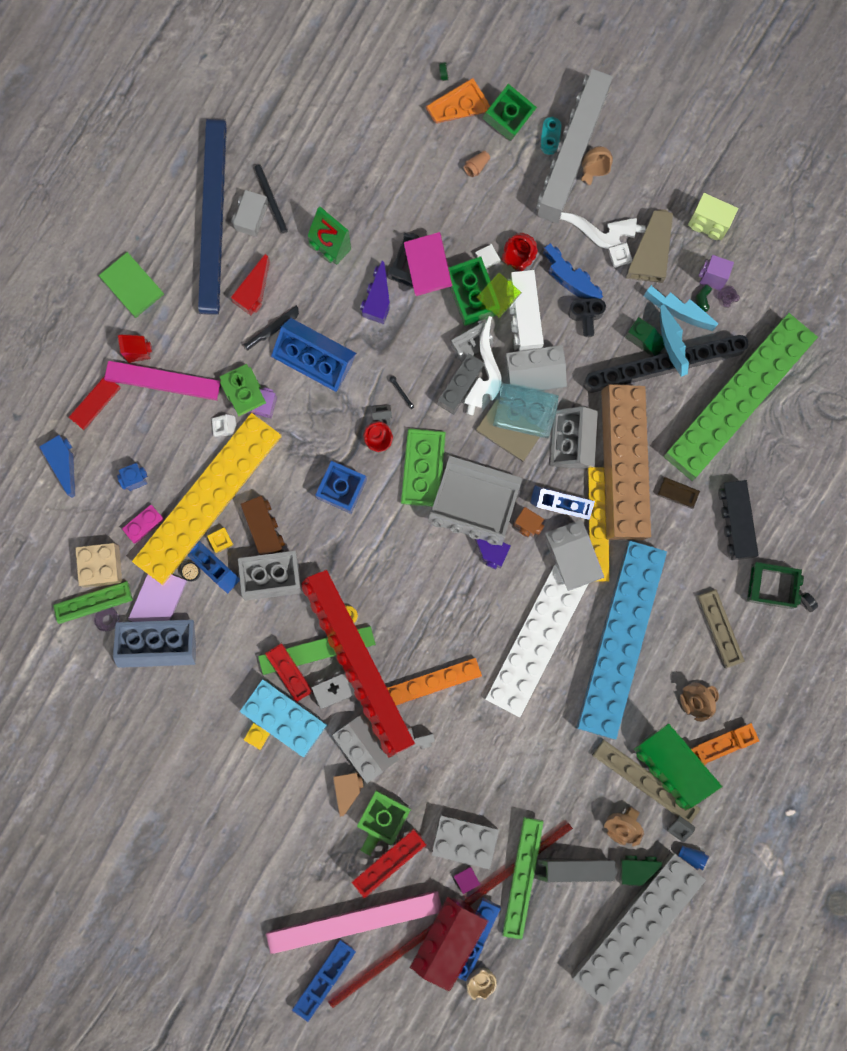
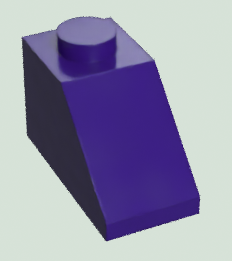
[475,539,511,570]

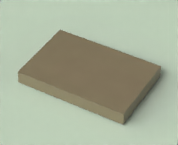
[476,399,544,462]

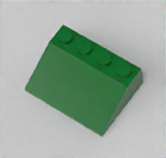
[634,723,723,811]

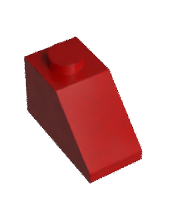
[118,334,153,363]

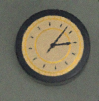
[181,562,201,582]

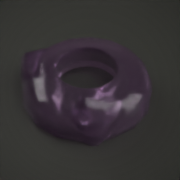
[94,608,120,632]

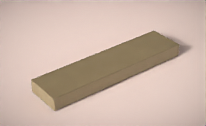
[697,589,745,668]

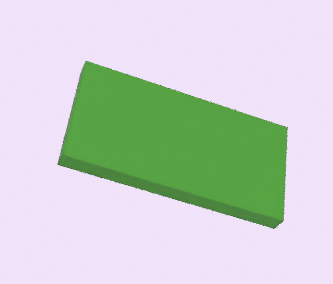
[401,429,446,507]

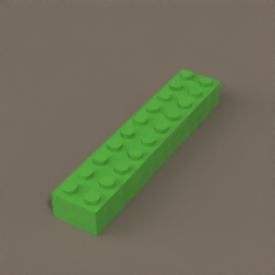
[663,313,818,481]

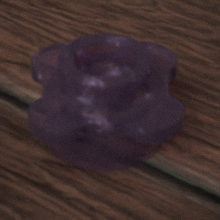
[717,286,740,308]

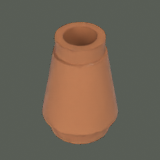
[464,151,490,177]

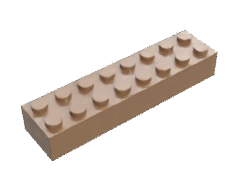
[601,385,651,540]

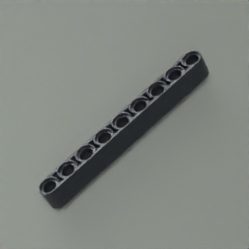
[584,335,749,393]

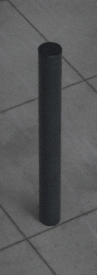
[254,164,288,234]

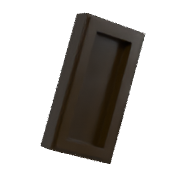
[657,477,700,509]

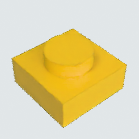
[207,527,234,554]
[244,723,270,750]

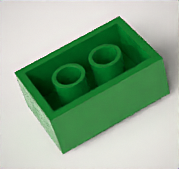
[449,256,501,327]

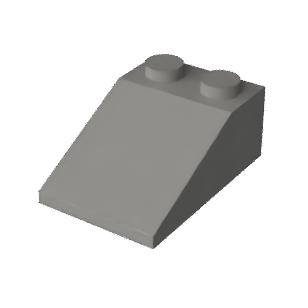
[545,520,604,591]

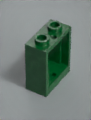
[746,562,804,609]

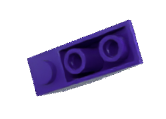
[360,261,390,325]

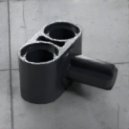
[568,298,606,337]

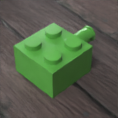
[357,790,411,856]

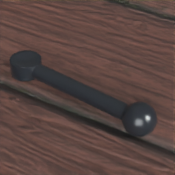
[389,376,414,409]

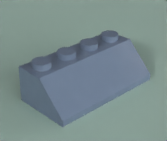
[113,620,196,668]

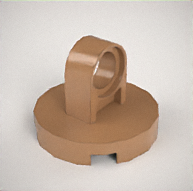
[680,682,719,722]
[604,807,644,846]

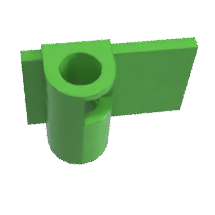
[220,364,266,416]

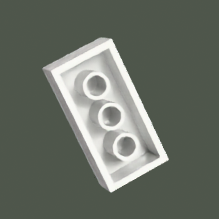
[506,270,544,351]

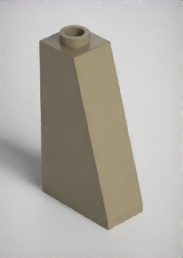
[626,209,673,283]

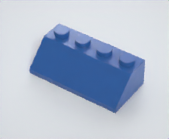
[271,318,356,392]

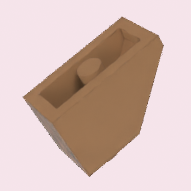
[333,772,364,817]

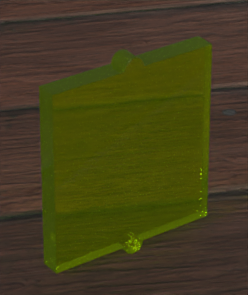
[477,273,522,318]

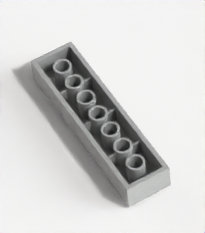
[536,69,613,224]
[571,852,706,1006]

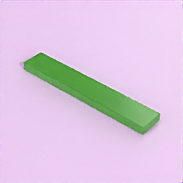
[258,626,376,675]
[502,817,544,939]

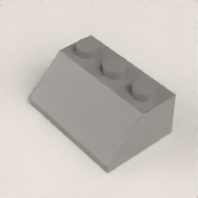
[505,345,567,395]
[550,407,598,469]
[238,551,302,601]
[332,713,399,783]

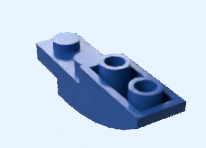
[543,243,603,299]
[458,898,501,981]

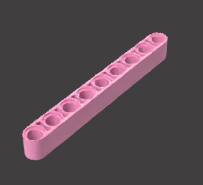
[266,891,442,954]

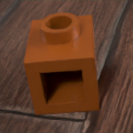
[513,507,545,538]

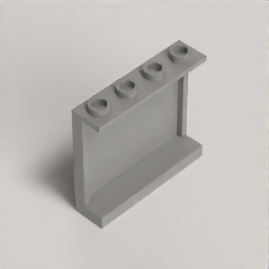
[428,456,523,546]

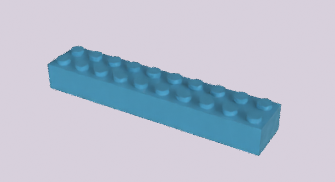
[576,541,667,740]

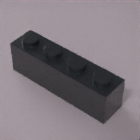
[718,480,759,561]

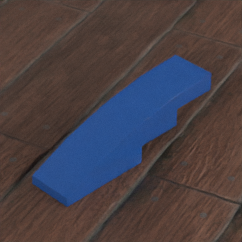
[291,940,356,1022]

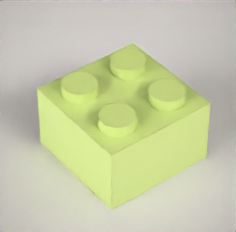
[688,193,739,241]

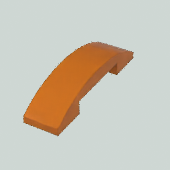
[690,723,759,765]

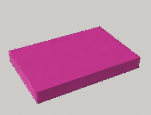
[404,232,453,296]

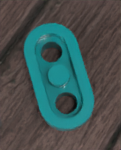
[540,117,561,155]

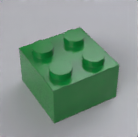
[482,84,537,142]

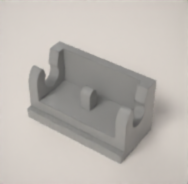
[451,322,494,362]

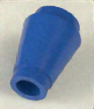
[678,846,709,870]

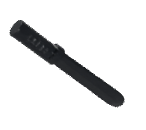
[243,306,299,351]

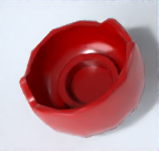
[363,421,393,452]

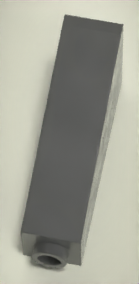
[534,858,617,883]

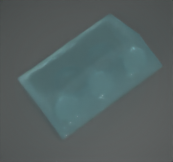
[493,383,559,438]

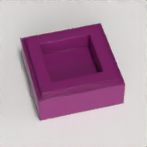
[454,866,481,894]

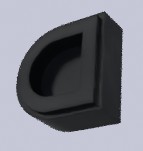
[801,592,818,612]

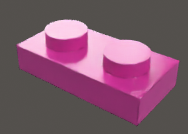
[122,504,165,544]

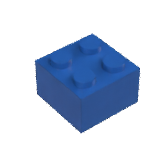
[315,461,367,514]

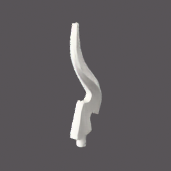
[560,213,645,249]
[463,316,501,415]

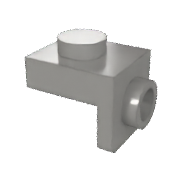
[408,727,435,749]

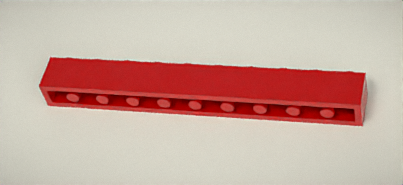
[301,570,415,758]

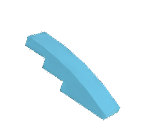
[644,285,719,331]
[660,304,689,377]

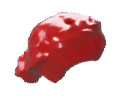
[501,232,538,272]

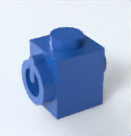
[117,463,148,491]

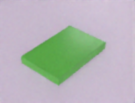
[99,252,164,318]

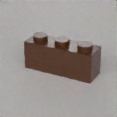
[240,496,285,555]

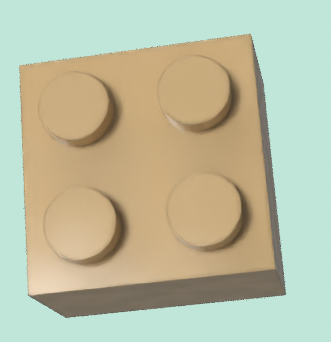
[76,543,122,588]

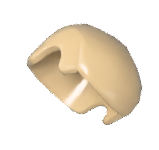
[466,968,497,1000]

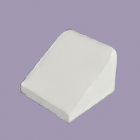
[212,414,237,437]

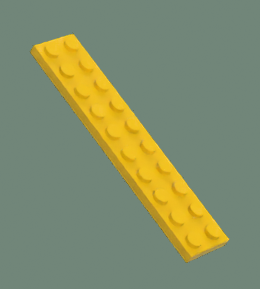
[132,413,282,585]

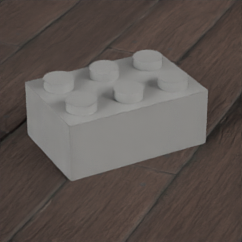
[431,814,499,869]

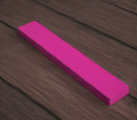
[104,361,221,401]

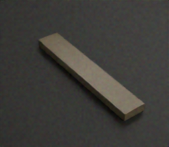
[592,740,700,823]

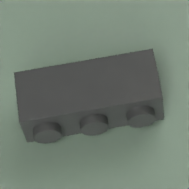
[438,353,485,415]

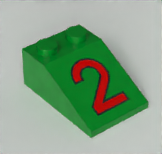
[308,206,351,265]

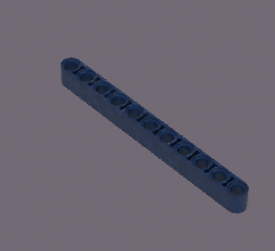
[198,119,227,315]

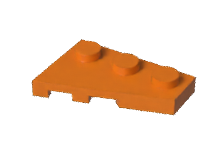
[426,78,490,124]

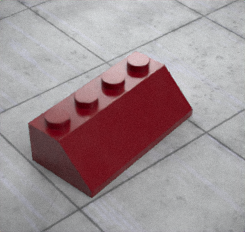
[409,897,488,991]

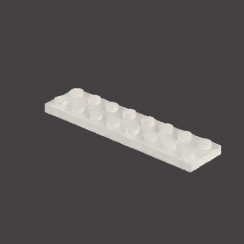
[485,564,588,718]

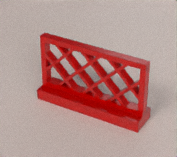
[351,829,427,898]

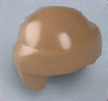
[581,146,613,185]

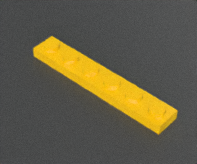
[588,467,609,582]

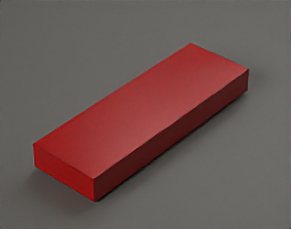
[68,376,121,430]
[265,642,313,702]

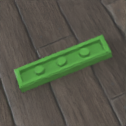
[53,581,133,624]

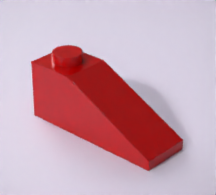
[231,254,270,316]

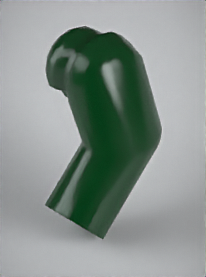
[695,284,712,312]

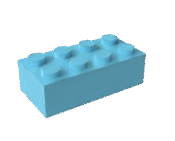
[240,679,328,758]

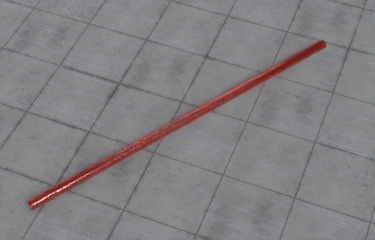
[328,823,573,1008]

